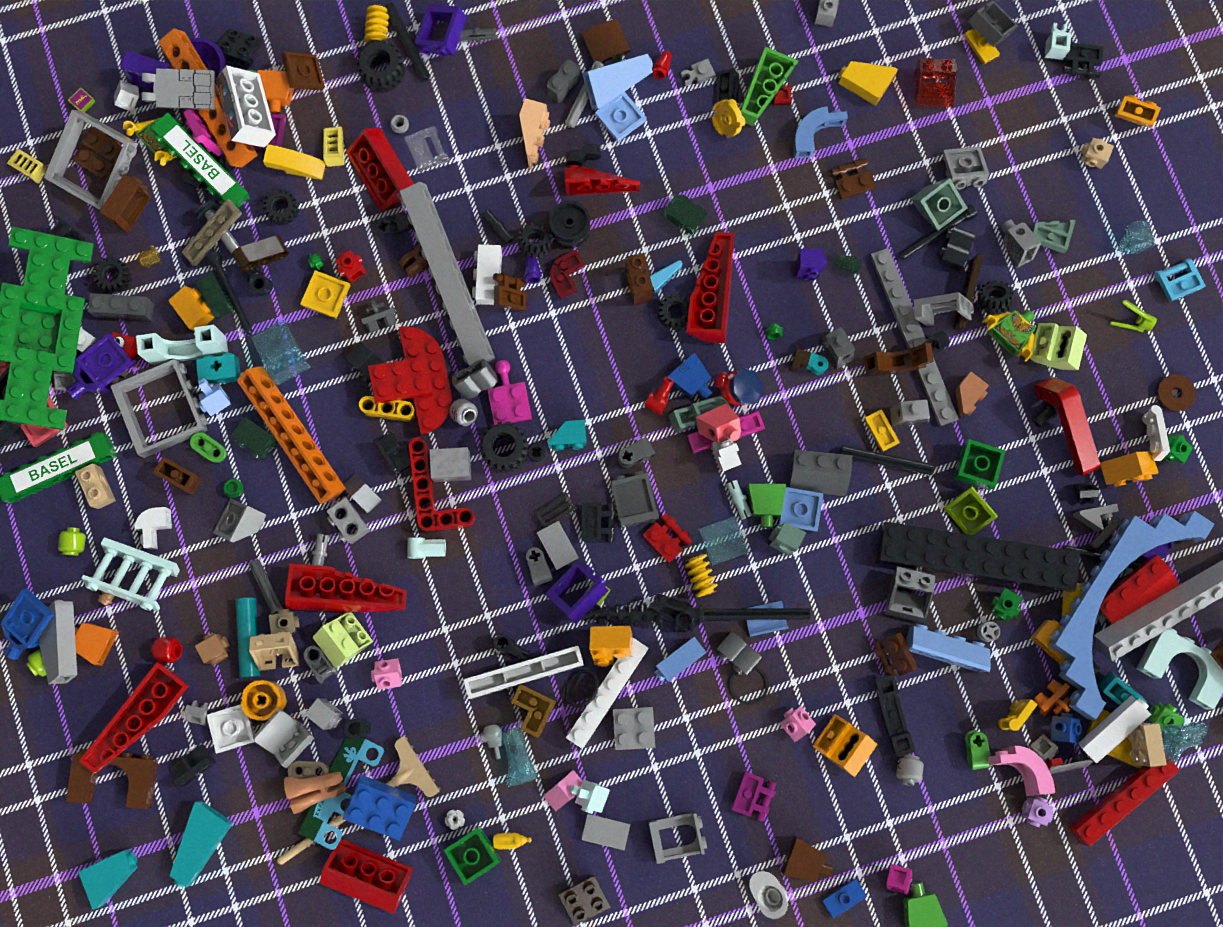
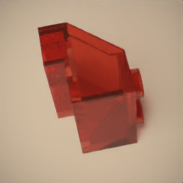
[914,58,957,107]

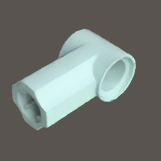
[407,538,446,559]

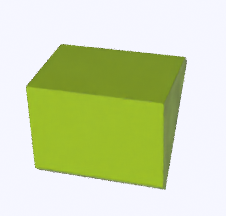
[944,486,998,535]

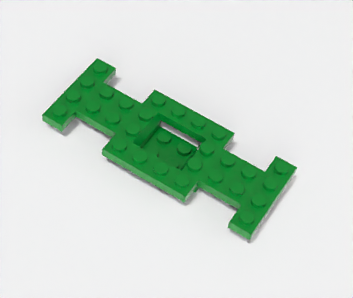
[0,227,93,430]

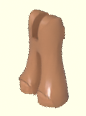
[284,772,347,814]

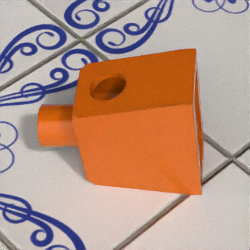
[257,70,294,114]
[75,623,119,666]

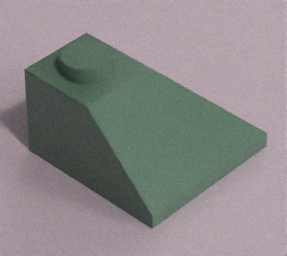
[911,178,967,231]

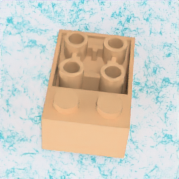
[519,98,550,169]

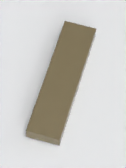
[182,199,242,266]

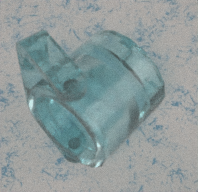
[1119,221,1155,254]

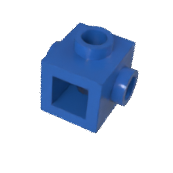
[1050,713,1082,743]

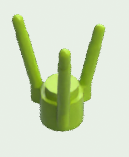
[1110,300,1157,333]

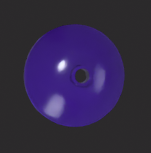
[179,38,225,87]

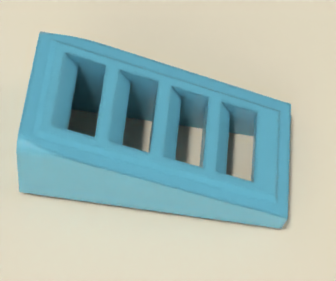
[650,260,682,295]

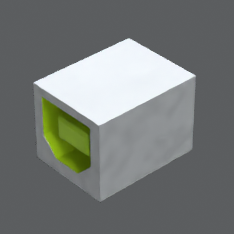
[430,447,471,483]

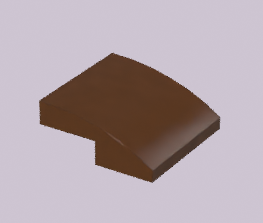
[582,19,631,64]

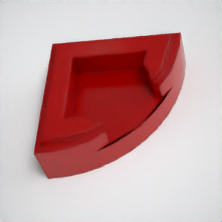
[773,85,792,106]

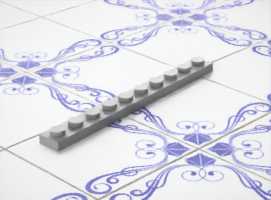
[870,248,959,427]

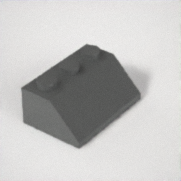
[789,450,853,497]

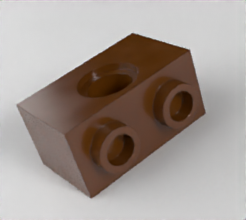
[153,456,203,495]

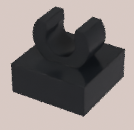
[1073,483,1099,505]

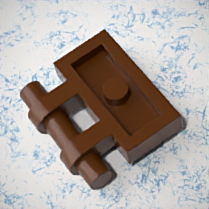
[831,159,877,200]
[493,273,526,312]
[873,632,918,678]

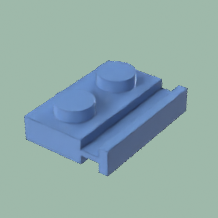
[746,601,788,637]

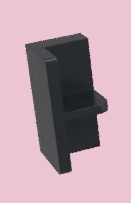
[51,215,86,242]
[374,432,411,475]
[170,744,216,788]

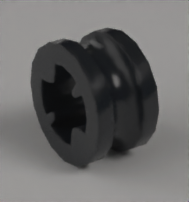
[528,444,545,462]

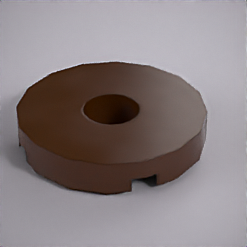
[1156,374,1196,412]

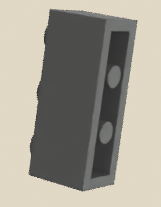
[88,293,154,321]

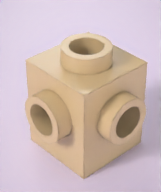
[1081,138,1114,169]

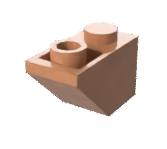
[955,372,989,418]

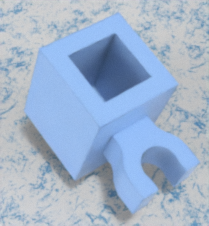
[198,377,231,416]

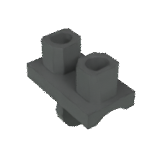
[361,299,396,333]

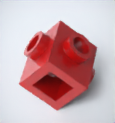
[335,250,366,284]

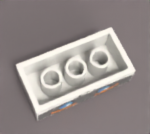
[216,65,276,148]

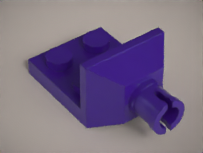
[66,333,134,400]

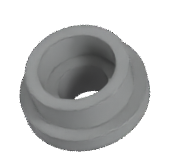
[390,115,409,133]

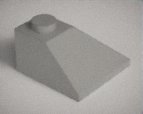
[213,498,266,542]

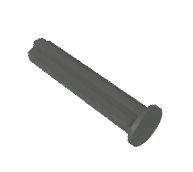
[249,559,285,615]

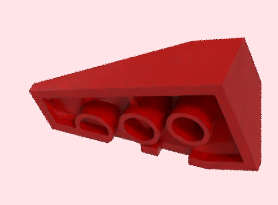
[565,165,640,196]

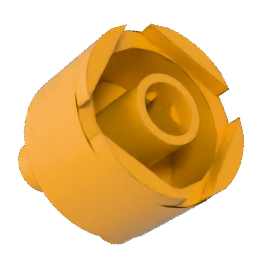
[241,680,287,721]

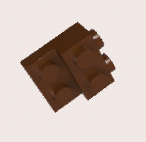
[72,127,122,181]

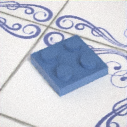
[779,487,824,532]

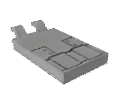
[142,68,215,110]

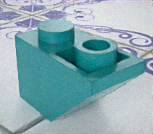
[548,420,587,451]

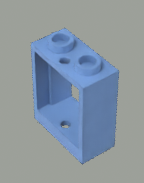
[655,637,706,682]

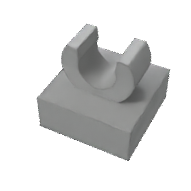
[184,700,208,726]

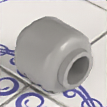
[449,399,478,426]
[896,755,924,786]

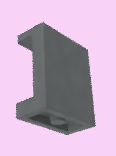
[611,471,659,529]

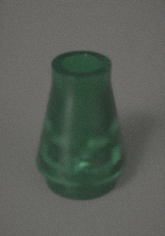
[833,254,862,274]

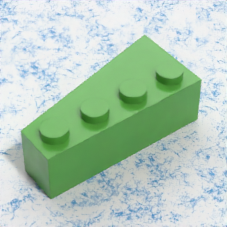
[740,47,799,126]

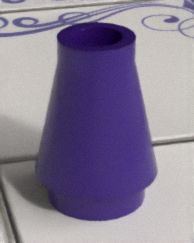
[523,255,542,284]

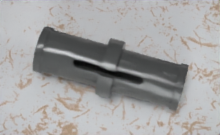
[459,27,496,42]

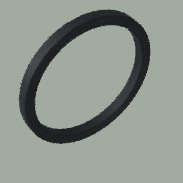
[729,666,769,705]
[564,669,599,708]

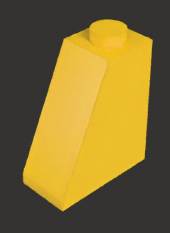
[839,61,898,106]

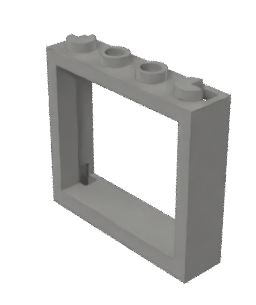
[44,110,138,210]
[111,359,208,458]

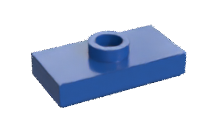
[822,878,867,919]

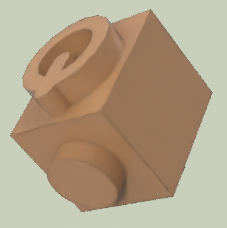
[195,633,230,666]

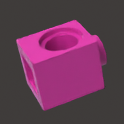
[886,864,913,895]

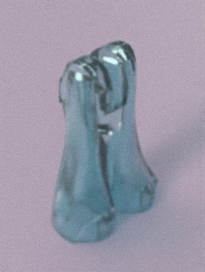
[1162,722,1208,762]
[502,726,538,787]

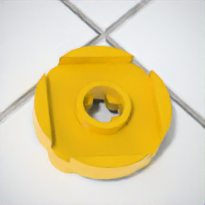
[712,99,745,138]

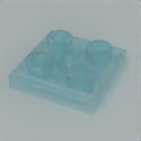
[699,516,749,566]

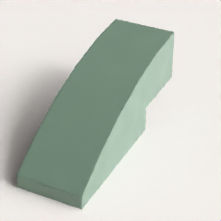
[668,396,730,433]

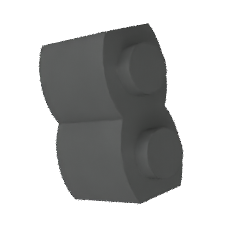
[547,59,580,103]
[452,359,498,400]
[716,631,762,676]

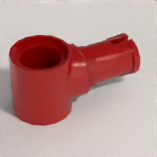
[644,377,674,416]

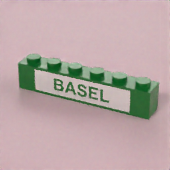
[151,112,250,209]
[0,432,118,504]

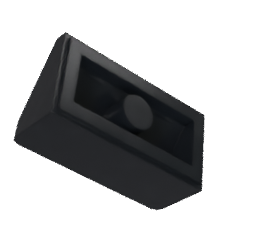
[716,68,739,106]

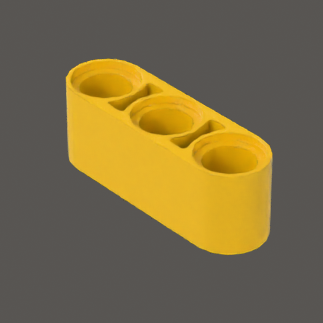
[359,396,416,422]

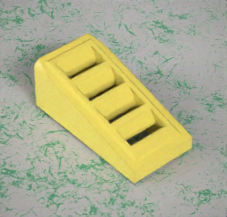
[323,127,344,167]
[7,149,48,184]

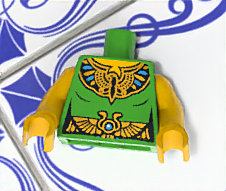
[123,117,184,166]
[982,309,1035,362]

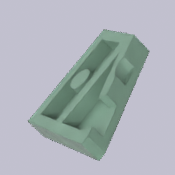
[1032,220,1075,254]

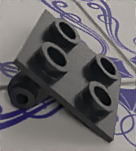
[217,28,263,67]

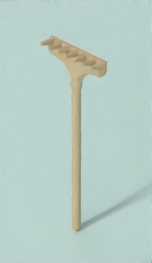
[277,736,440,865]

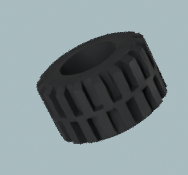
[356,40,405,92]
[479,421,529,473]

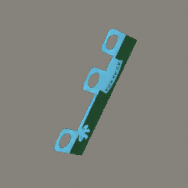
[298,737,384,850]

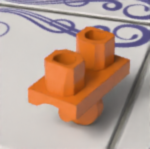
[1034,679,1071,716]

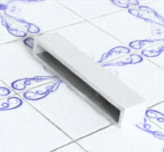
[566,637,649,749]
[463,646,584,699]

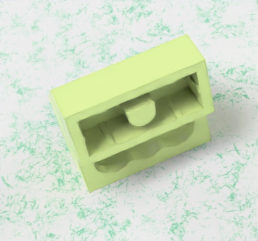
[1030,323,1087,370]

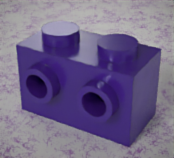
[795,249,827,281]

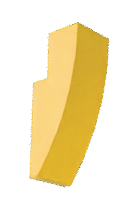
[263,144,326,180]

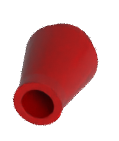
[652,51,672,79]

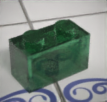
[663,193,707,237]
[195,272,234,319]
[231,417,279,460]

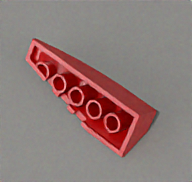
[687,232,734,343]
[285,564,407,612]
[79,662,189,773]

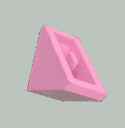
[543,770,583,812]

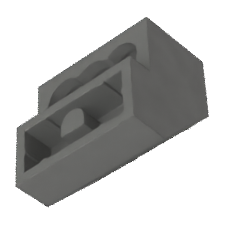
[885,567,935,623]

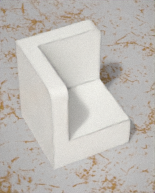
[114,80,139,112]

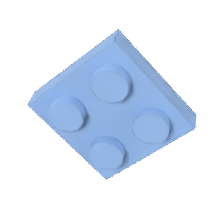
[595,92,647,142]

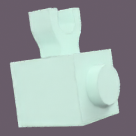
[1045,23,1071,60]
[570,780,610,814]

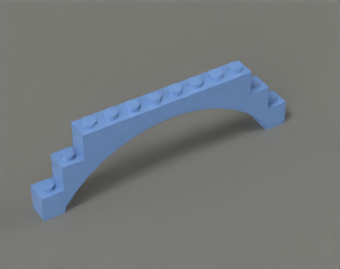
[1048,511,1214,720]

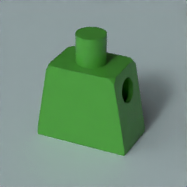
[747,484,786,528]
[903,882,948,927]

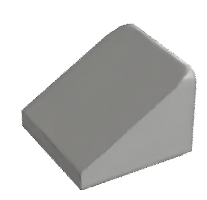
[53,370,76,391]
[1029,734,1059,764]

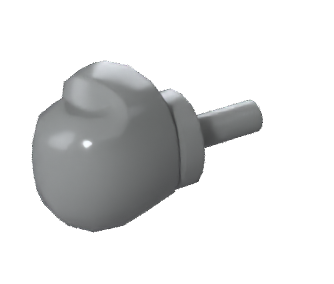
[480,725,503,759]

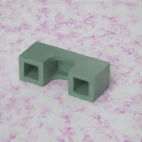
[768,522,806,557]

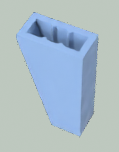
[582,54,653,109]

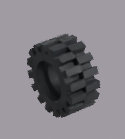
[262,188,299,225]
[518,223,552,258]
[93,257,132,294]
[977,280,1014,314]
[658,294,690,330]

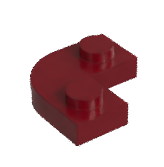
[550,249,585,299]

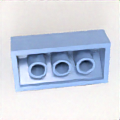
[906,624,991,672]

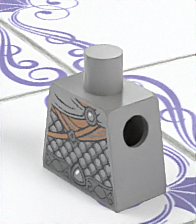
[1002,220,1041,268]
[890,400,930,427]

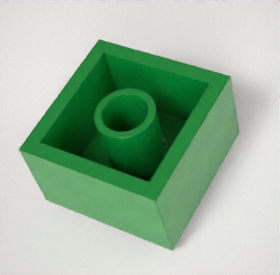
[953,439,1006,490]
[444,826,501,885]

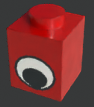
[112,332,138,360]

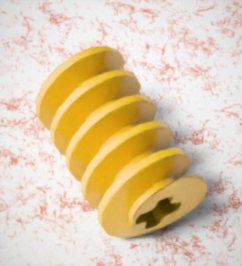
[364,5,389,44]
[685,554,718,598]

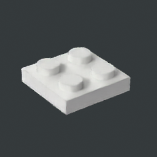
[206,704,255,754]

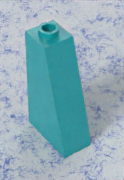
[170,800,234,888]

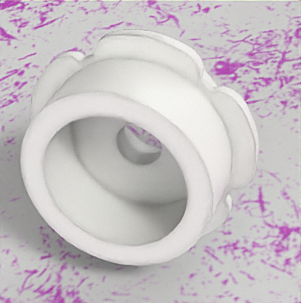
[445,810,465,830]

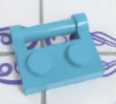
[1154,258,1206,303]

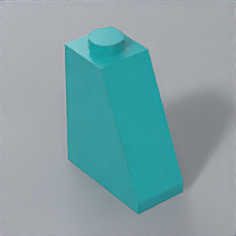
[78,849,138,910]

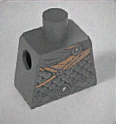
[818,327,855,370]

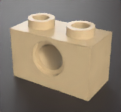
[75,463,116,509]

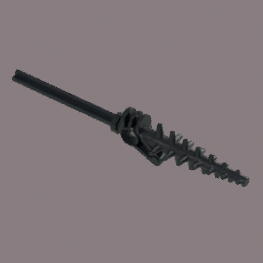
[582,594,811,632]

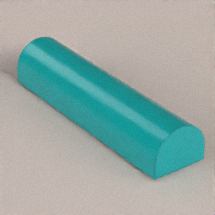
[235,598,260,678]

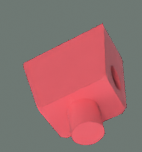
[696,403,741,443]

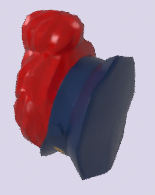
[714,369,763,405]

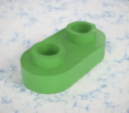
[190,432,227,463]

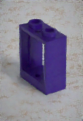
[415,4,467,56]
[120,51,172,90]
[545,561,609,624]

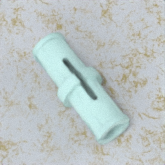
[726,480,753,520]

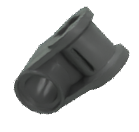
[618,437,656,468]
[526,547,553,586]
[304,646,338,684]

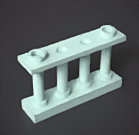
[82,537,180,611]

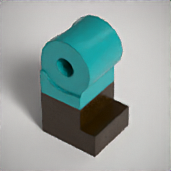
[790,348,829,375]

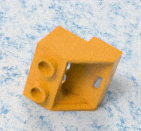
[813,714,877,777]

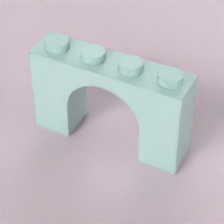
[136,325,228,366]
[1136,628,1223,710]

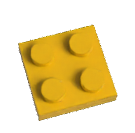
[300,271,351,319]

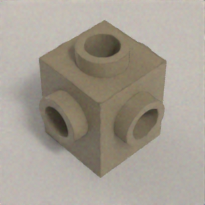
[269,609,300,635]

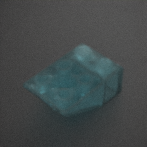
[251,319,311,386]

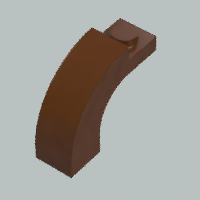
[864,343,934,375]

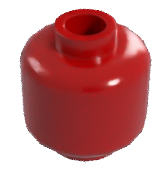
[151,636,183,663]

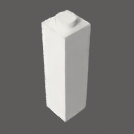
[1078,695,1151,763]

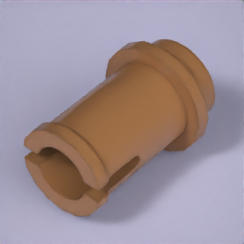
[98,580,122,607]

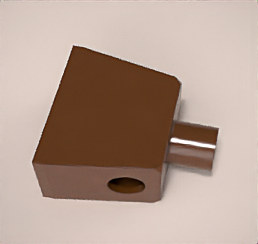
[782,836,833,882]

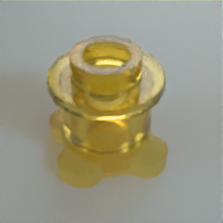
[138,244,163,269]

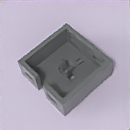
[968,1,1018,47]

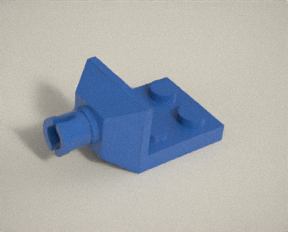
[1,589,54,660]

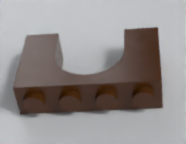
[66,749,159,809]

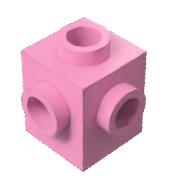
[371,658,402,690]
[780,706,816,742]

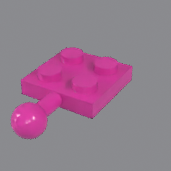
[183,109,224,156]
[487,360,532,426]

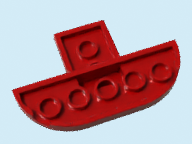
[368,326,452,436]

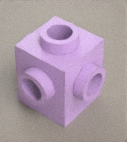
[1021,796,1054,827]

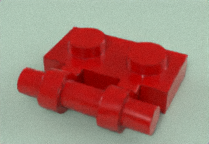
[642,513,693,563]

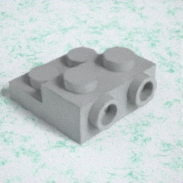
[943,146,989,189]

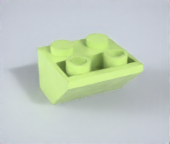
[312,612,373,669]

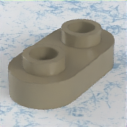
[288,761,329,778]

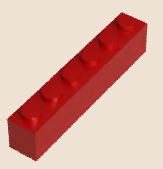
[1069,754,1180,847]

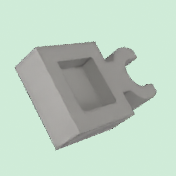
[681,59,715,86]

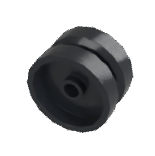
[549,200,590,248]

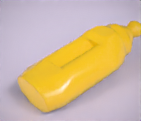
[493,833,532,850]

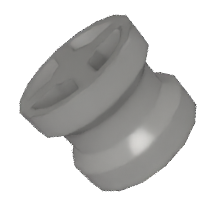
[977,621,1000,642]

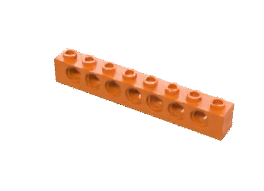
[158,28,258,168]
[237,366,346,504]

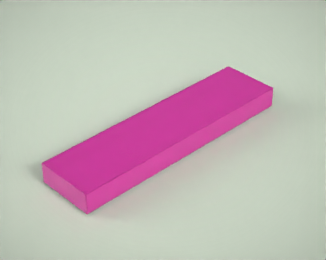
[687,411,765,454]

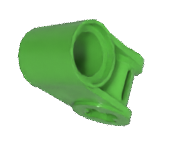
[965,730,992,770]

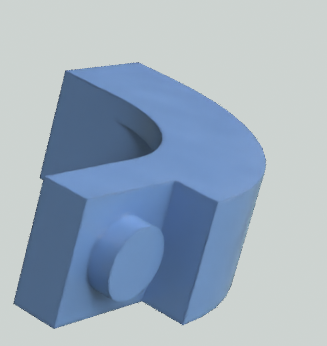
[793,106,848,159]

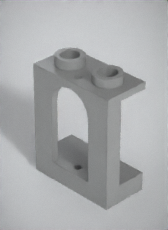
[914,292,974,327]
[648,812,707,864]

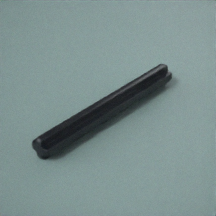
[384,2,431,82]
[840,445,934,475]

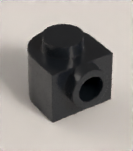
[344,718,371,739]

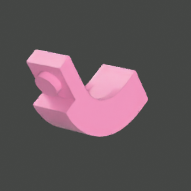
[988,746,1055,796]

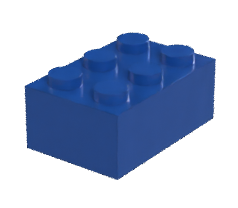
[343,774,416,841]

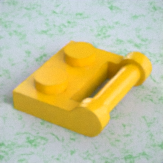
[998,699,1038,731]

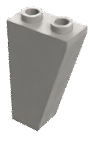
[38,600,77,684]

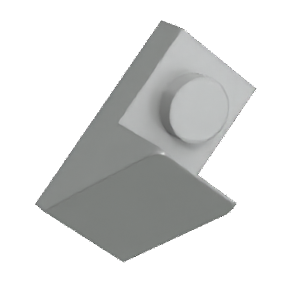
[1073,504,1119,532]

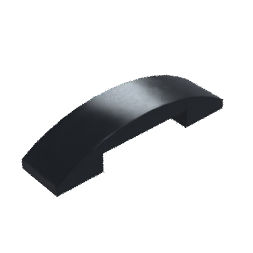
[874,674,916,757]

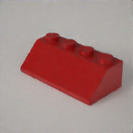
[346,128,413,212]
[1098,555,1179,625]
[319,839,413,914]

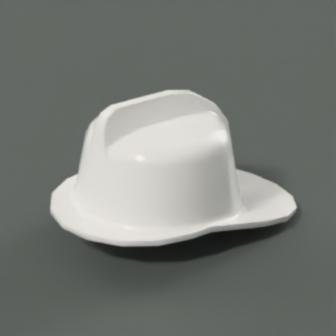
[749,871,788,919]

